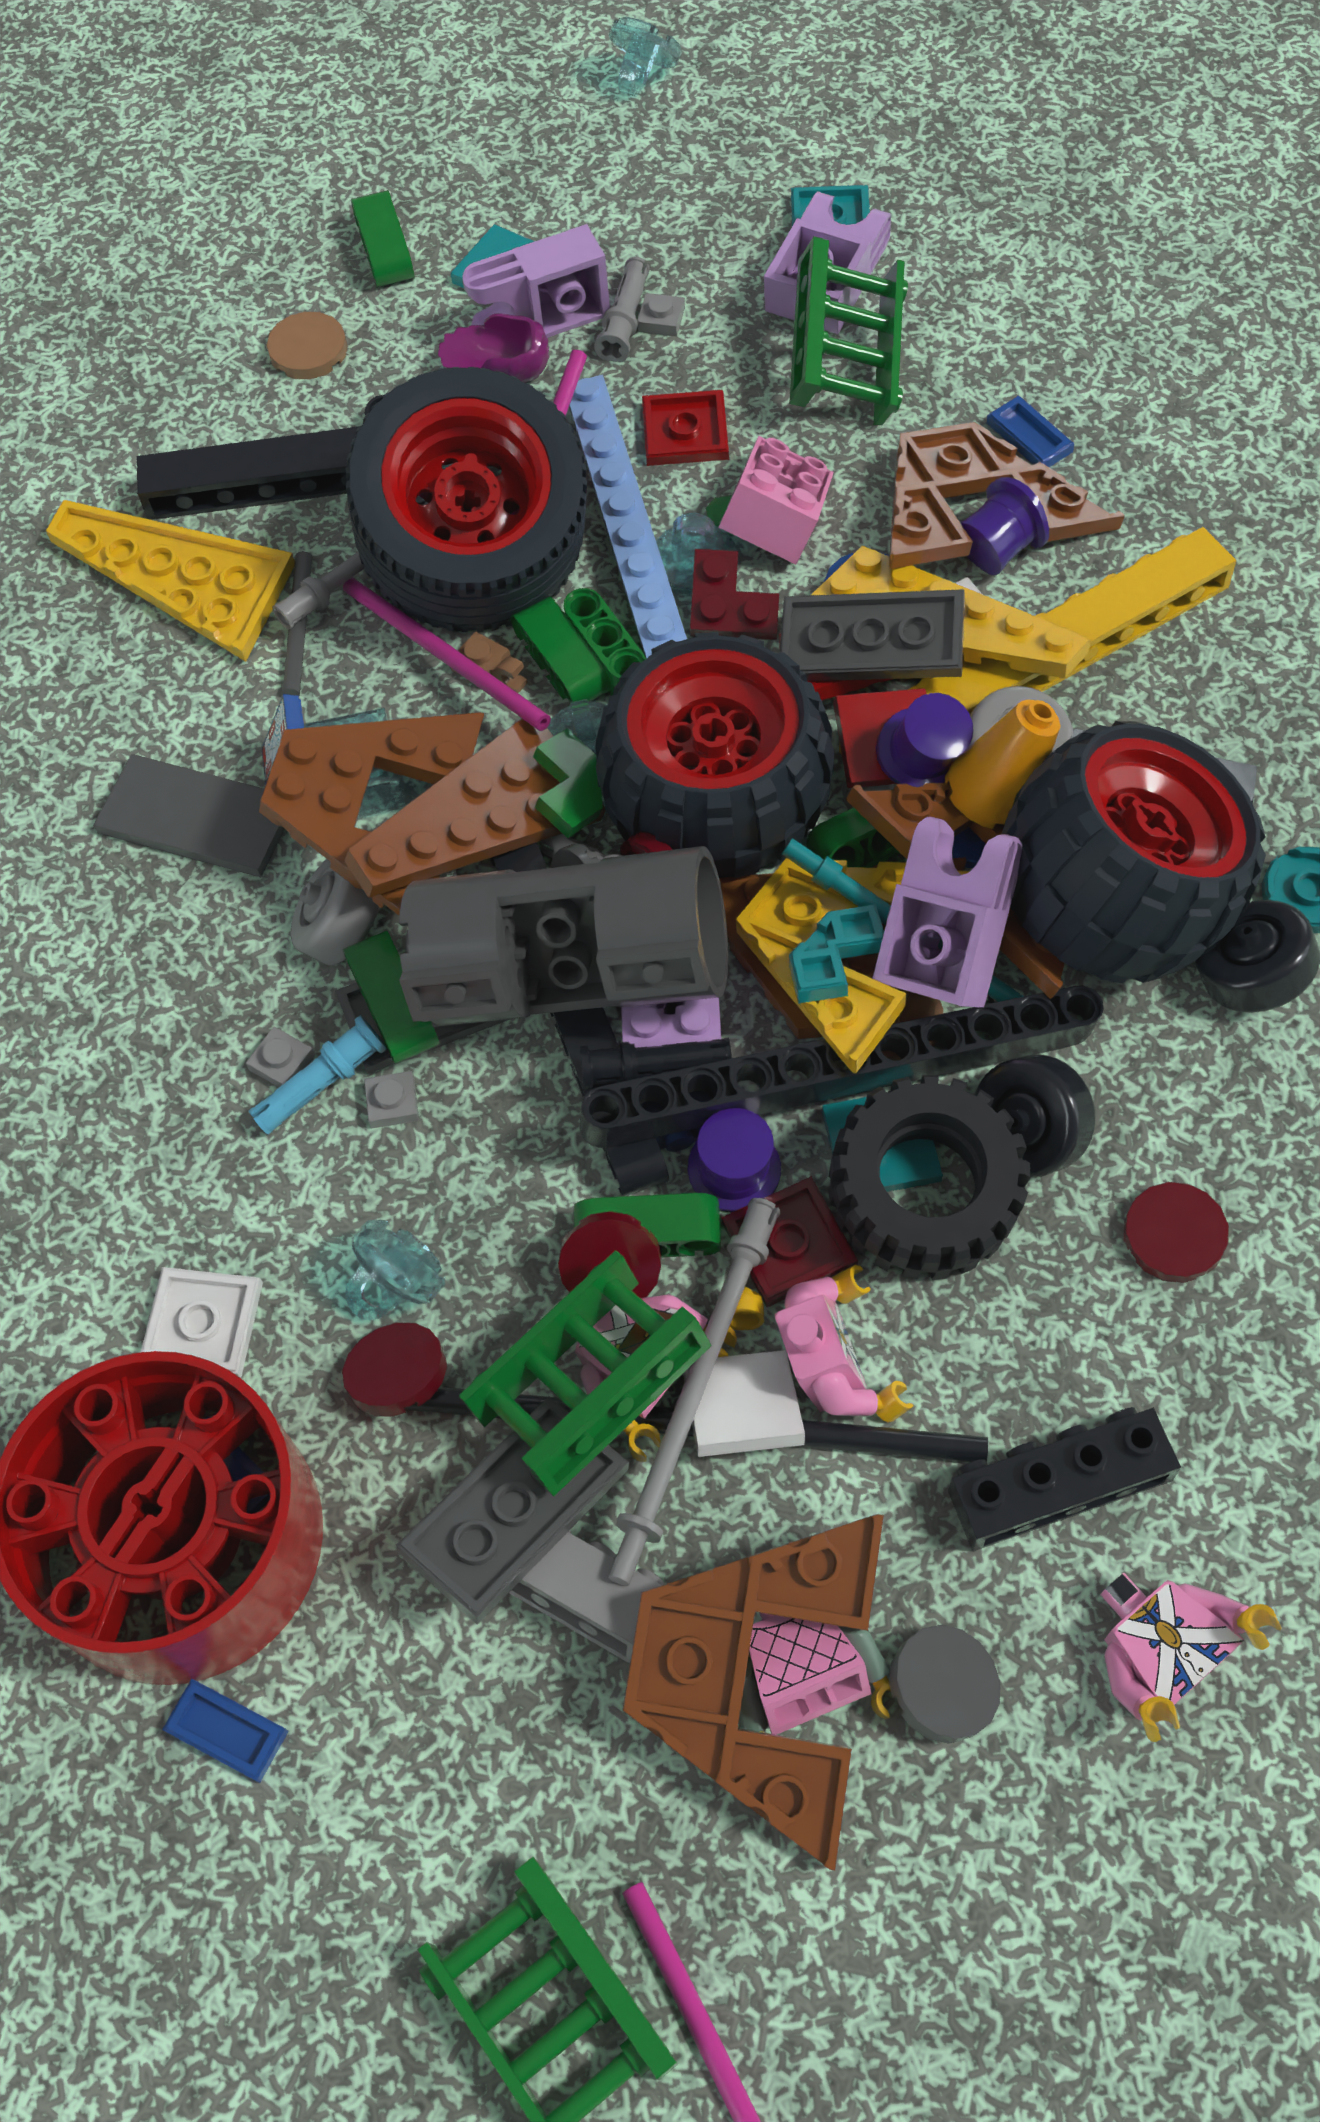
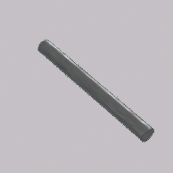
[282,551,312,696]

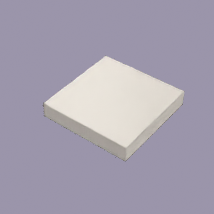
[141,1267,263,1378]
[683,1350,805,1457]

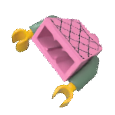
[739,1612,891,1735]

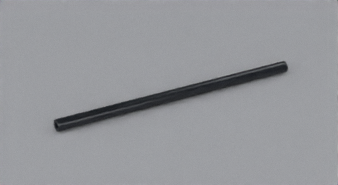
[408,1387,988,1462]

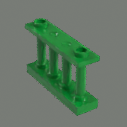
[789,236,908,425]
[459,1250,712,1497]
[417,1857,678,2122]

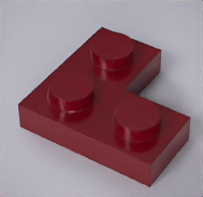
[690,549,779,640]

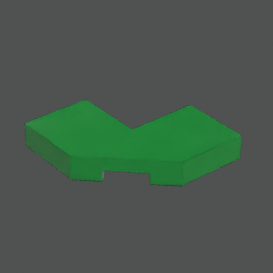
[533,728,603,838]

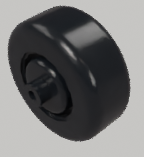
[1195,900,1320,1013]
[974,1054,1095,1178]

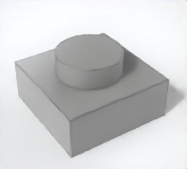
[637,293,685,337]
[246,1027,315,1087]
[364,1071,419,1129]

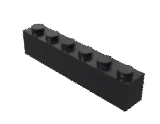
[137,426,359,520]

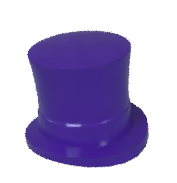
[960,477,1049,576]
[876,693,973,787]
[687,1108,781,1213]

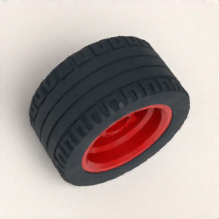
[346,367,587,632]

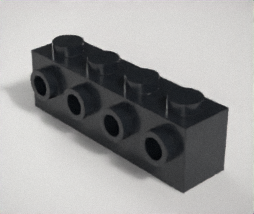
[948,1407,1181,1552]

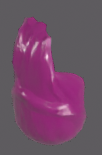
[438,313,550,383]

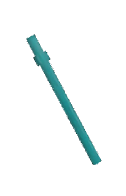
[781,838,1024,1002]

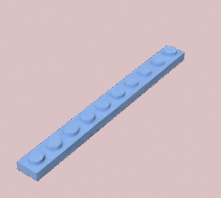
[569,374,687,659]

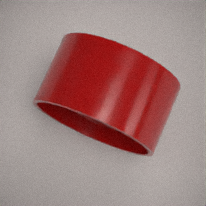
[0,1351,323,1685]

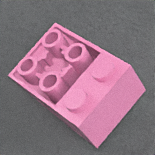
[718,436,834,565]

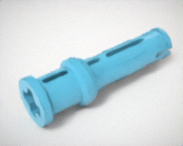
[249,1015,387,1135]

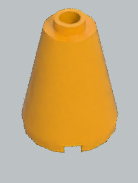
[945,700,1060,829]

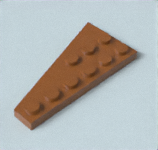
[344,719,606,898]

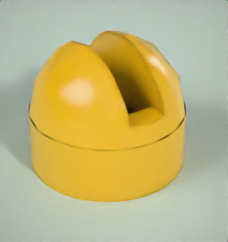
[730,1287,765,1330]

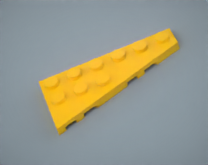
[46,500,295,662]
[811,545,1090,678]

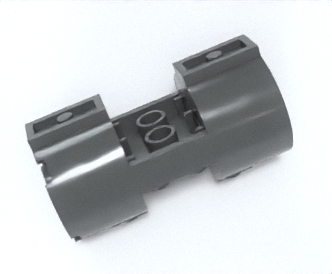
[399,846,728,1027]

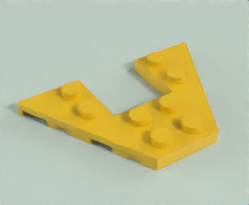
[736,858,970,1073]

